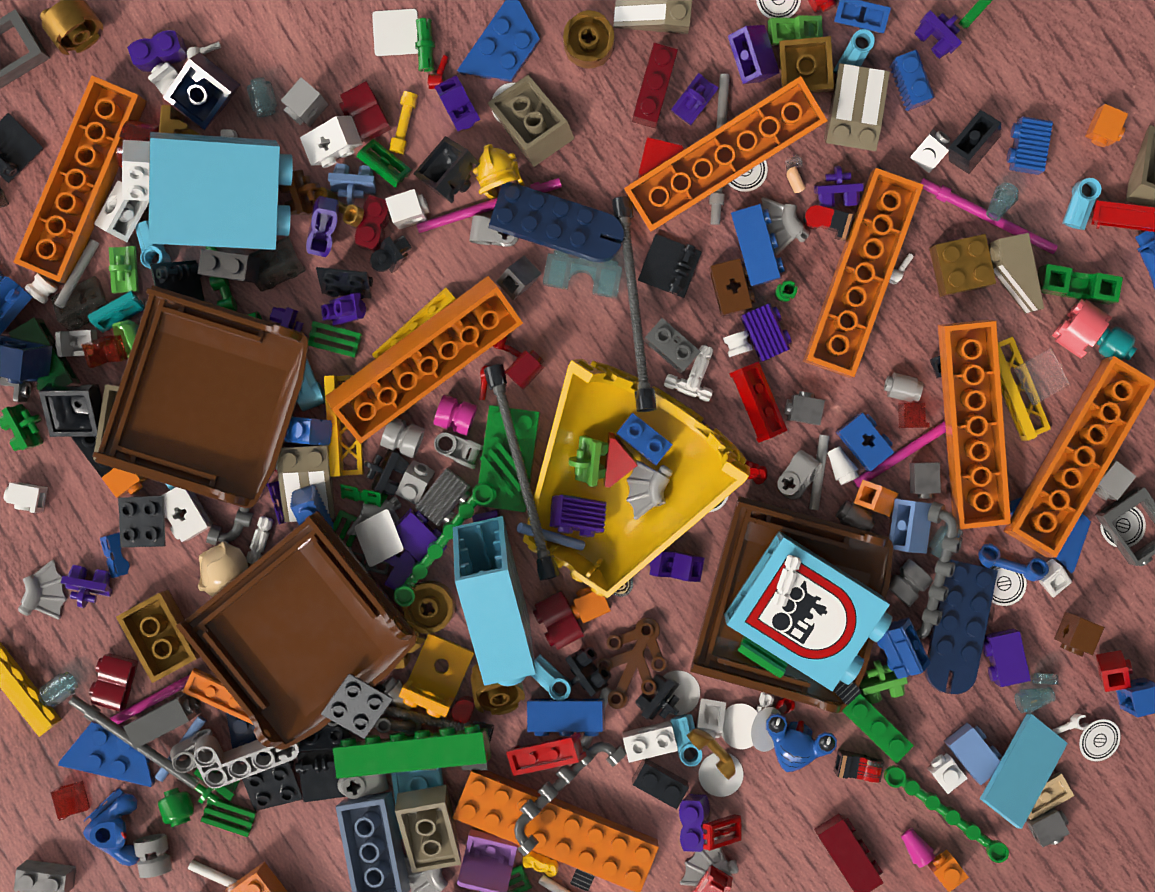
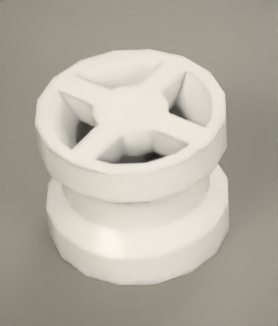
[24,273,58,304]
[723,330,753,357]

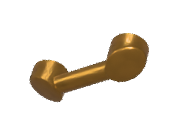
[313,187,364,227]
[686,729,736,780]

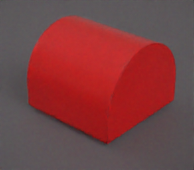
[452,696,475,724]

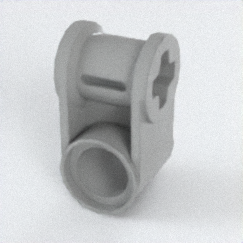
[469,216,519,247]
[434,432,483,469]
[777,450,823,500]
[170,729,212,773]
[338,774,389,799]

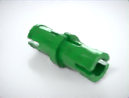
[415,18,435,72]
[775,281,797,302]

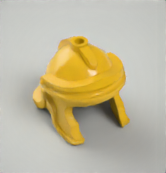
[472,144,525,199]

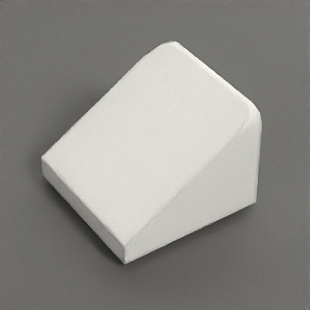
[1039,559,1072,598]

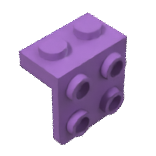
[457,829,518,892]

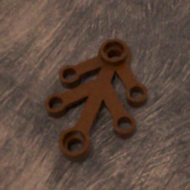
[597,618,668,709]

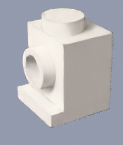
[4,482,48,513]

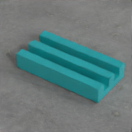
[87,291,145,333]

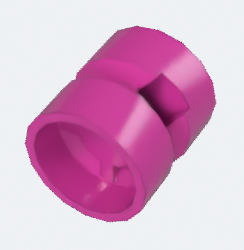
[433,394,477,436]

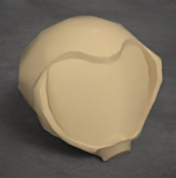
[198,541,249,597]

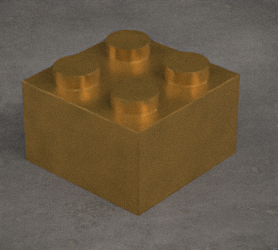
[779,36,834,93]
[929,234,996,297]

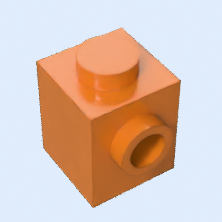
[1085,104,1128,147]
[102,468,147,498]
[854,480,899,517]
[571,587,611,623]
[927,849,969,892]

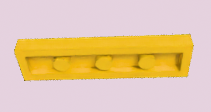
[372,287,456,359]
[998,337,1051,441]
[324,375,364,477]
[0,642,62,737]

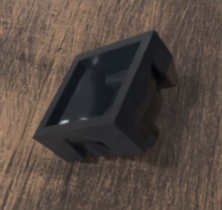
[413,136,480,203]
[39,383,102,437]

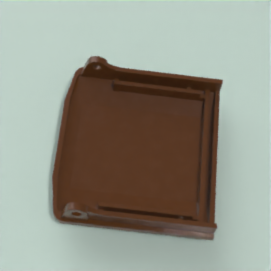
[92,285,309,508]
[690,496,893,713]
[176,511,417,750]

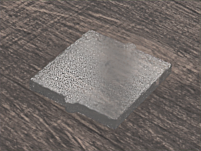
[1014,348,1070,405]

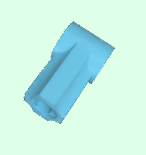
[833,29,875,75]
[1062,178,1102,230]
[135,220,171,269]
[297,359,325,412]
[531,654,572,701]
[670,714,702,766]

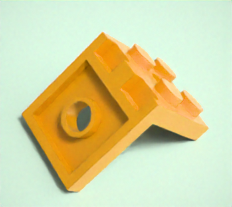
[398,633,475,718]

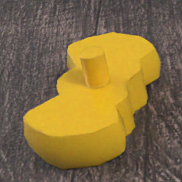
[522,851,559,877]

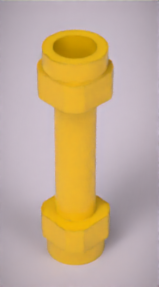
[389,91,418,154]

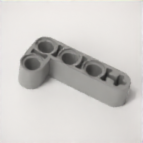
[193,735,300,788]

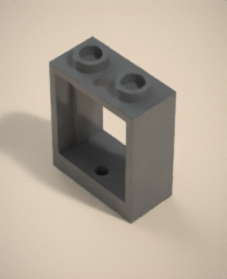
[0,9,50,89]
[644,318,701,374]
[1095,487,1155,567]
[123,693,202,749]

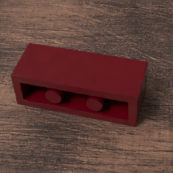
[632,43,678,129]
[814,813,884,892]

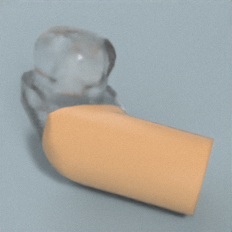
[785,154,806,193]

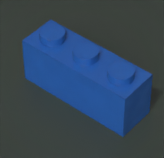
[731,204,785,287]
[527,698,605,736]

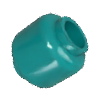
[1097,326,1137,361]

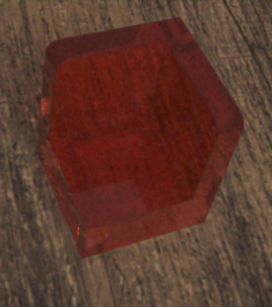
[82,335,128,368]
[898,403,930,428]
[50,781,90,821]

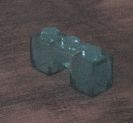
[543,250,622,299]

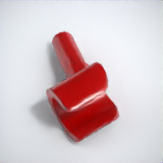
[427,55,449,89]
[493,337,522,357]
[479,365,492,400]
[776,698,795,714]

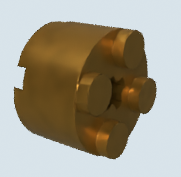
[40,0,104,55]
[563,10,614,69]
[402,580,456,634]
[470,664,525,715]

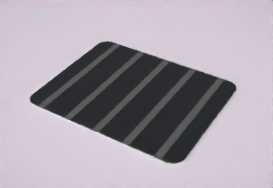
[833,681,861,705]
[570,868,595,891]

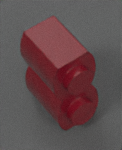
[339,81,392,143]
[355,195,391,252]
[505,349,544,390]
[533,590,585,650]
[89,653,138,711]

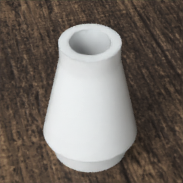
[827,446,859,485]

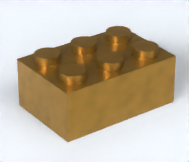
[116,590,200,683]

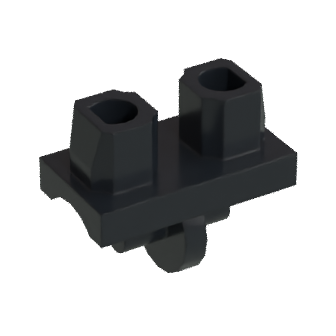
[370,235,412,274]
[364,449,409,496]
[565,647,612,696]
[635,674,680,720]

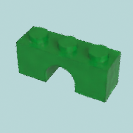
[1037,264,1123,305]
[842,694,914,764]

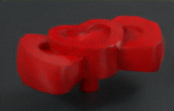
[745,460,768,485]

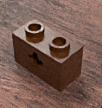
[709,258,755,317]
[1054,612,1105,657]

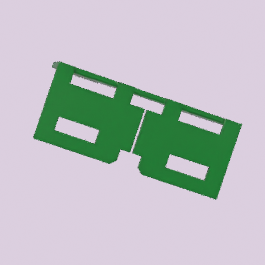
[340,484,389,507]

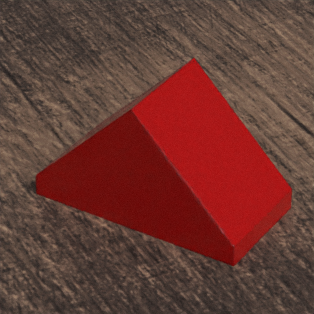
[638,137,684,178]
[603,432,638,488]

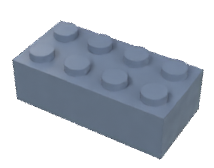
[336,791,410,892]

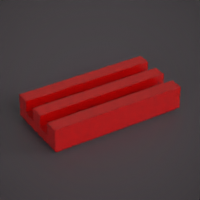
[703,814,742,851]

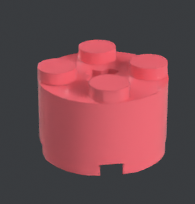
[1052,299,1112,359]

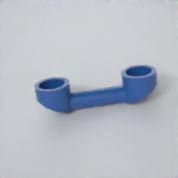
[978,544,1049,581]

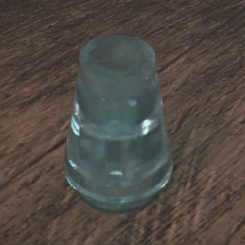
[986,183,1019,221]
[1014,687,1055,714]

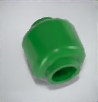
[158,788,194,827]

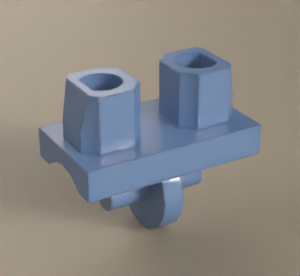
[328,163,377,205]

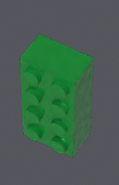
[477,405,540,512]

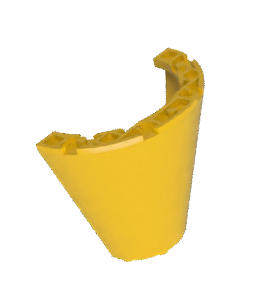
[523,359,750,598]

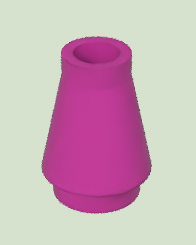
[900,828,936,868]

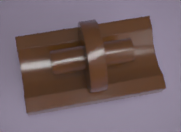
[278,170,320,215]

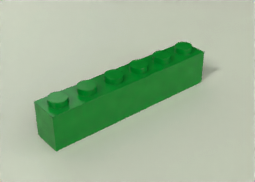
[333,724,491,779]

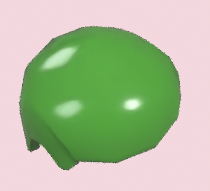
[112,320,139,358]

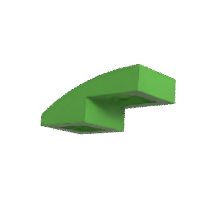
[767,15,823,45]

